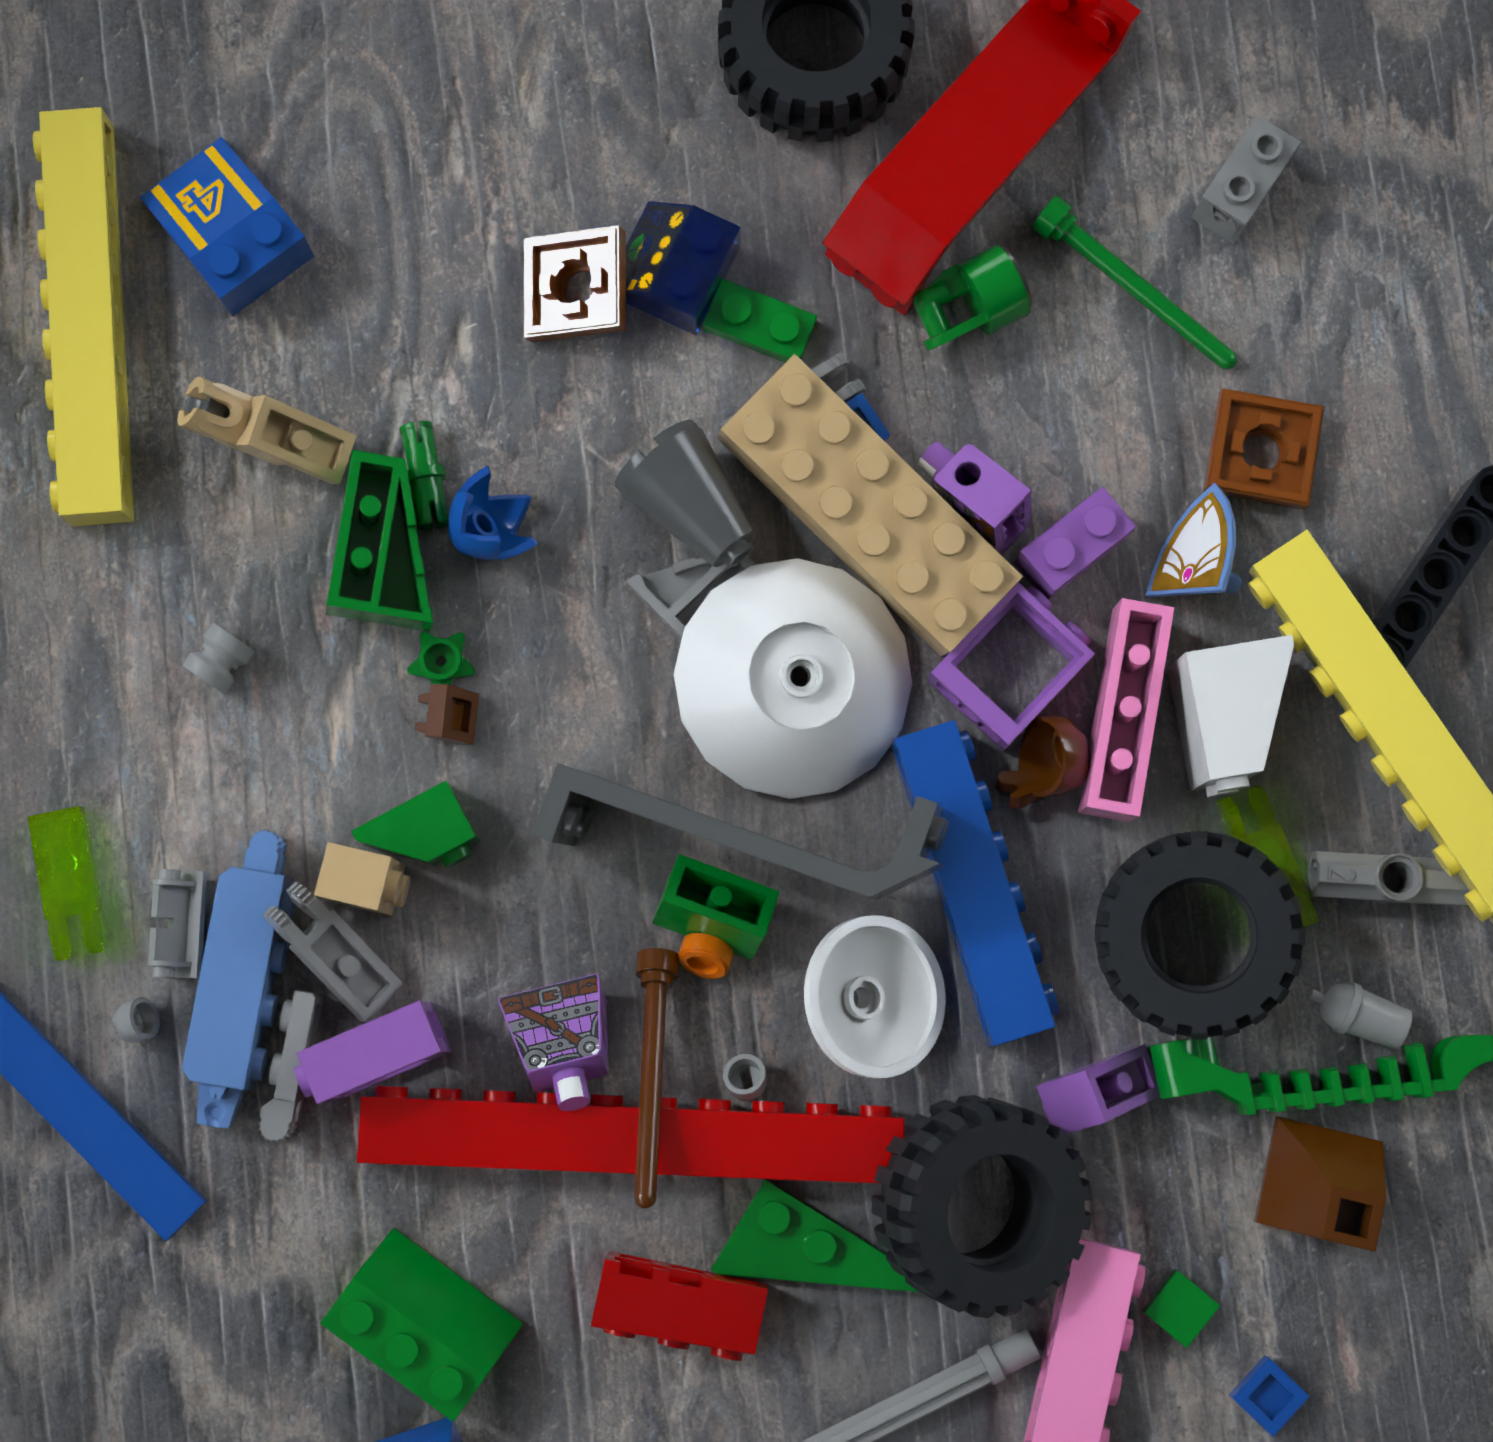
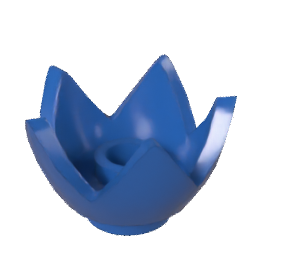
[448,465,538,560]

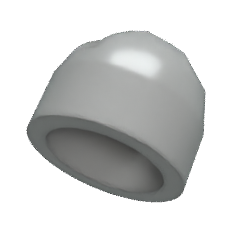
[111,997,160,1043]
[723,1054,768,1101]

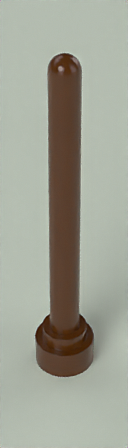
[634,948,679,1209]

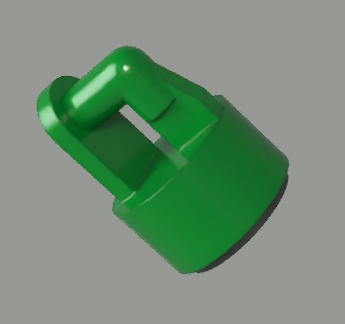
[914,245,1032,351]

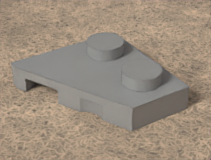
[627,556,756,640]

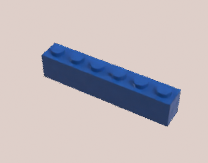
[891,720,1059,1046]

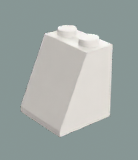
[1167,635,1294,798]

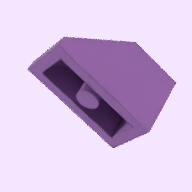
[1036,1044,1159,1134]

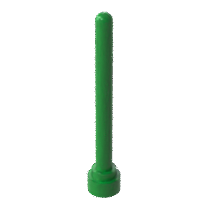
[1031,195,1237,370]

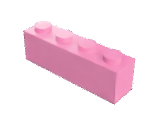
[1078,598,1174,823]
[1023,1238,1146,1442]

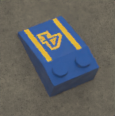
[140,137,314,317]

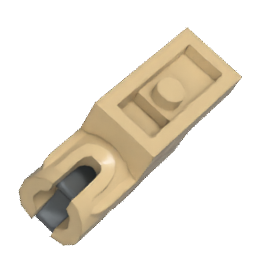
[177,377,357,484]

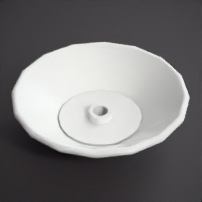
[673,558,912,799]

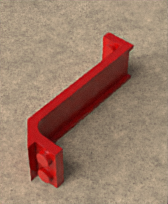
[822,0,1141,317]

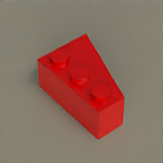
[590,1251,768,1361]

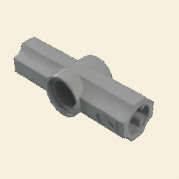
[1307,851,1470,907]

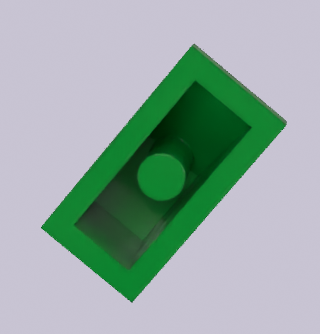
[351,780,481,868]

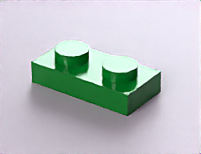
[703,278,818,363]

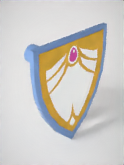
[1145,482,1242,598]

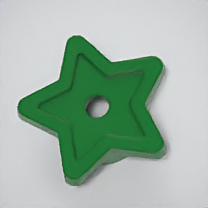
[407,632,475,685]

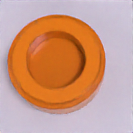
[678,933,734,979]

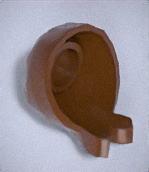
[995,715,1090,809]

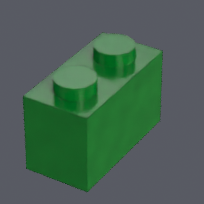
[652,854,780,960]

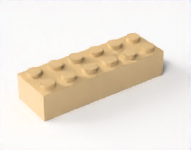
[717,353,1023,656]

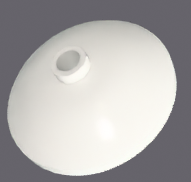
[804,915,946,1078]

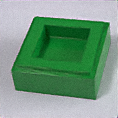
[1142,1269,1220,1348]

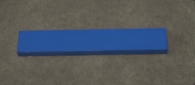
[0,990,208,1241]

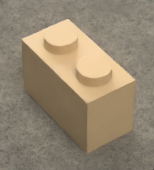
[314,842,410,916]

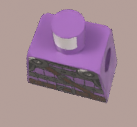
[918,441,1032,555]
[498,973,609,1111]

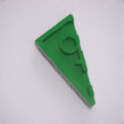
[711,1179,919,1292]

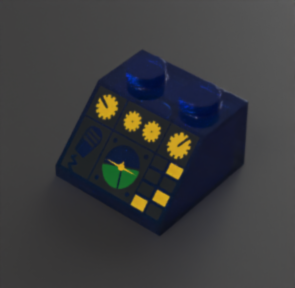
[626,201,741,336]

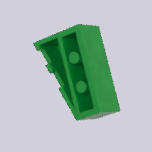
[326,450,433,632]

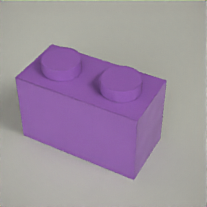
[1014,486,1136,600]

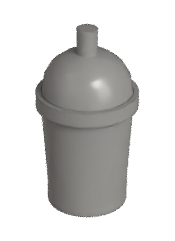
[1309,982,1412,1050]

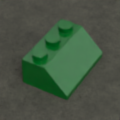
[320,1227,524,1422]

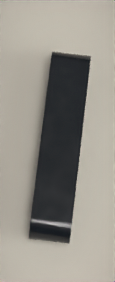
[1372,465,1493,669]

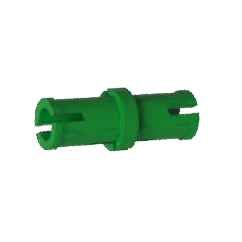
[399,421,449,530]

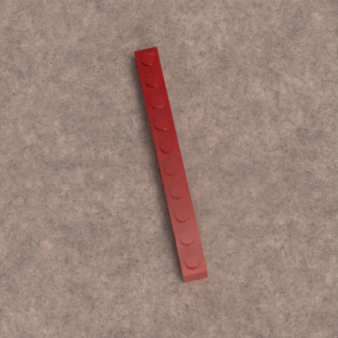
[357,1086,904,1184]

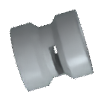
[181,622,256,695]

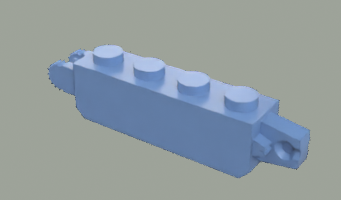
[182,829,297,1128]

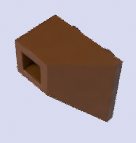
[1254,1116,1386,1252]

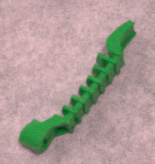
[1150,1035,1493,1115]

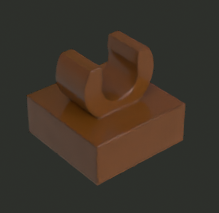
[415,684,479,745]

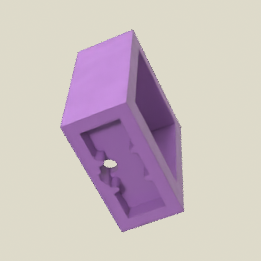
[927,582,1095,751]
[294,1000,453,1104]

